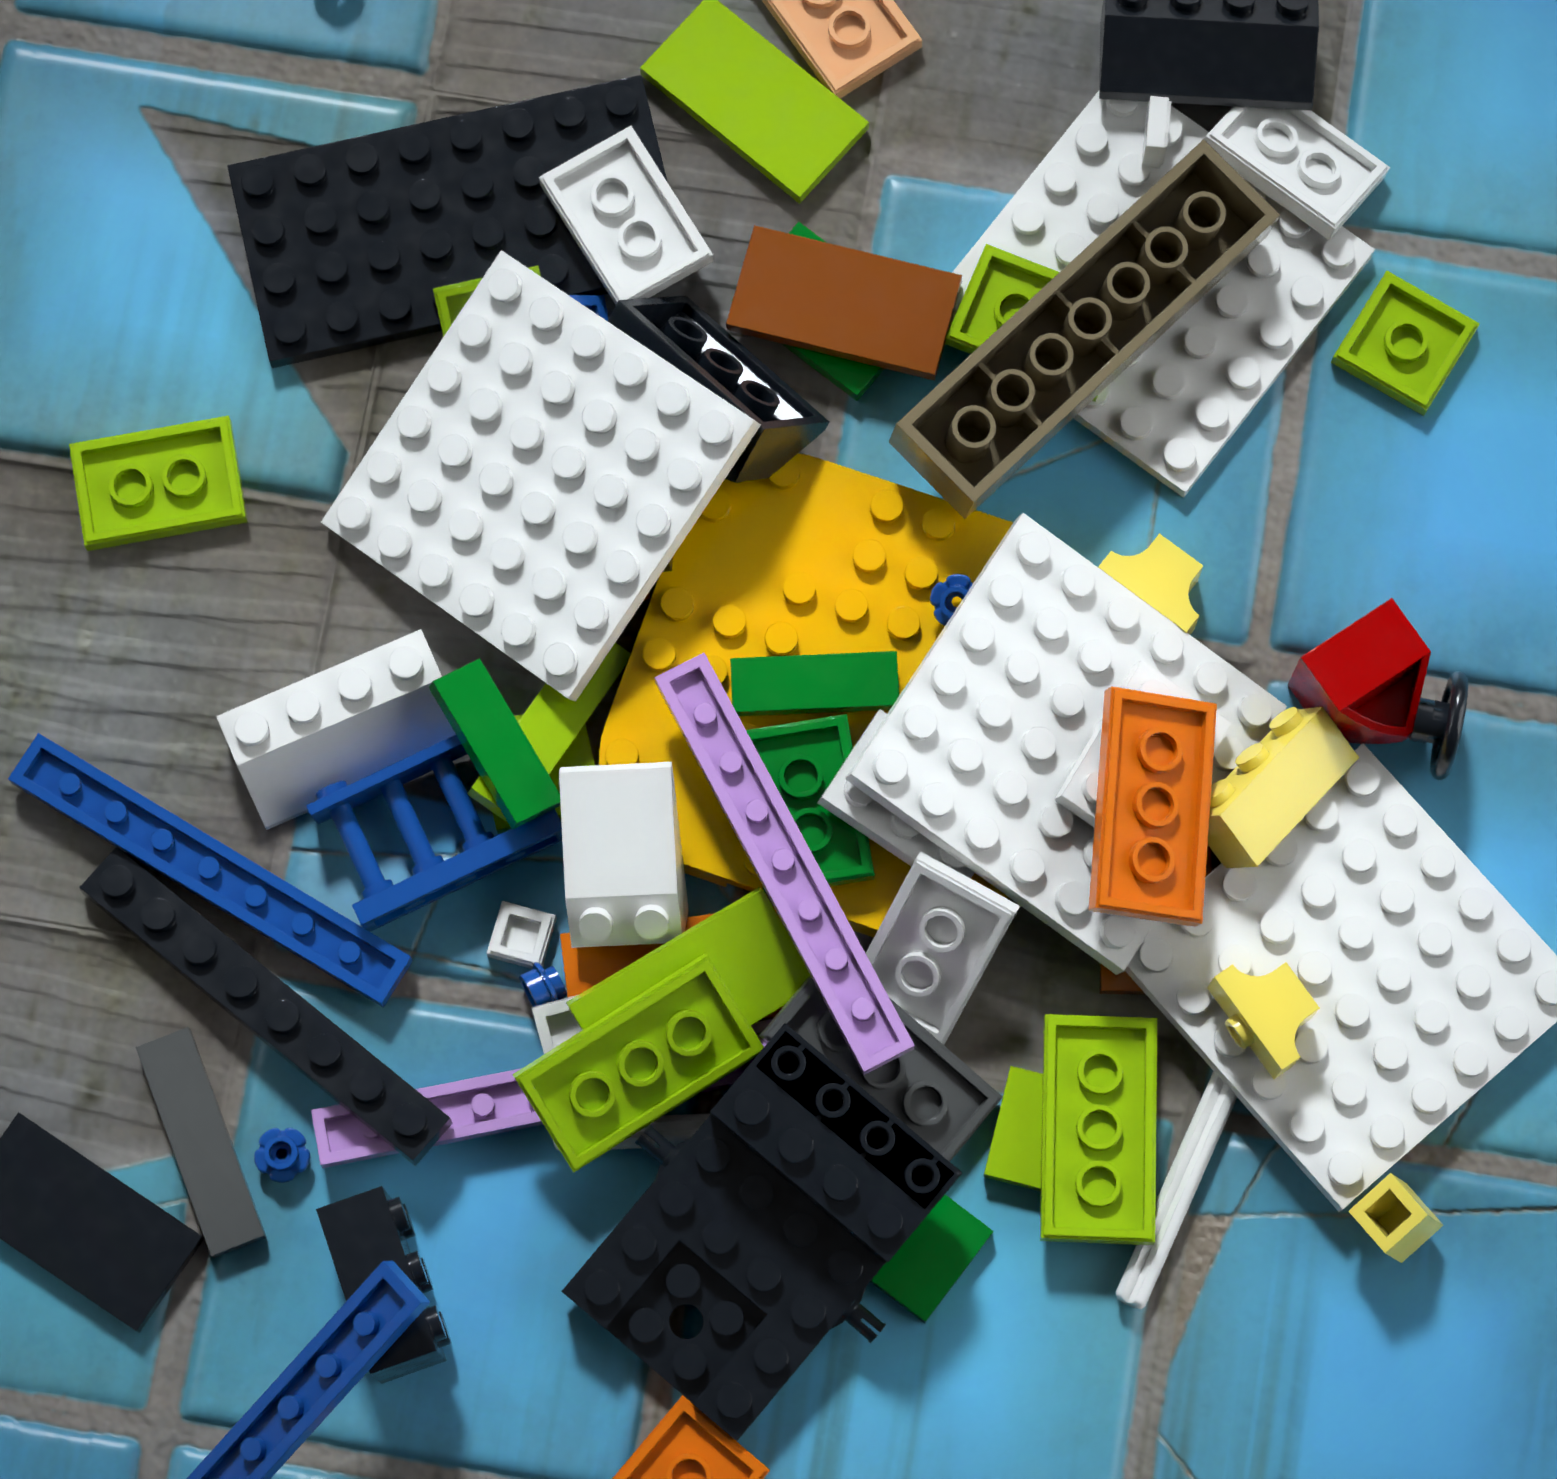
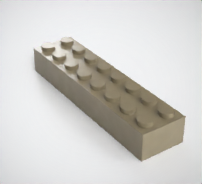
[889,139,1280,519]

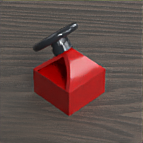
[1287,598,1468,780]

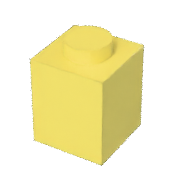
[1349,1173,1444,1263]

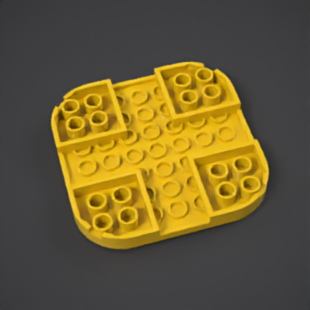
[599,453,1013,937]

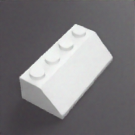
[216,629,456,830]

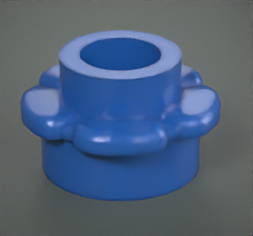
[930,574,973,626]
[519,962,567,1007]
[254,1128,310,1183]

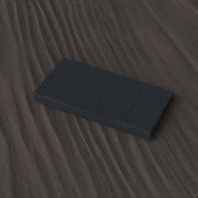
[0,1112,205,1333]

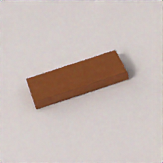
[726,225,962,381]

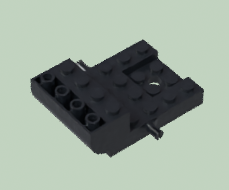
[561,1023,962,1441]

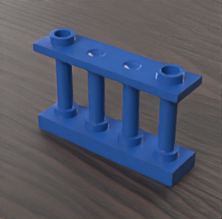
[306,735,562,932]

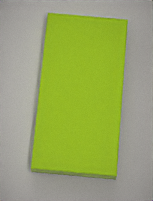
[640,0,869,204]
[566,887,810,1030]
[512,953,764,1172]
[1040,1014,1157,1245]

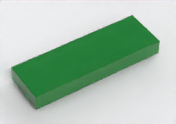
[730,651,899,717]
[429,658,561,830]

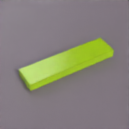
[467,643,631,823]

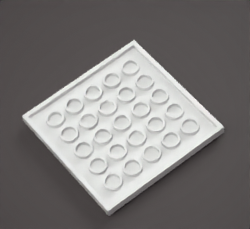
[949,91,1375,498]
[321,250,761,702]
[845,513,1287,975]
[1125,743,1557,1212]

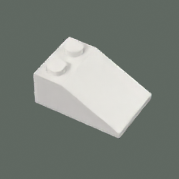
[559,762,689,948]

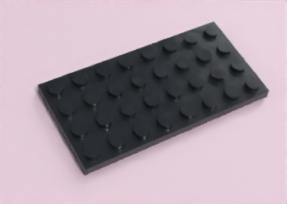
[227,74,668,368]

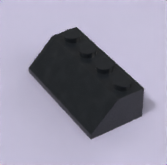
[1099,0,1319,111]
[608,296,830,483]

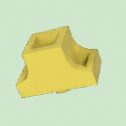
[1098,533,1203,635]
[1207,962,1320,1079]

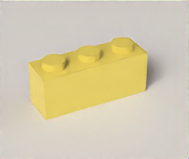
[1208,707,1359,868]

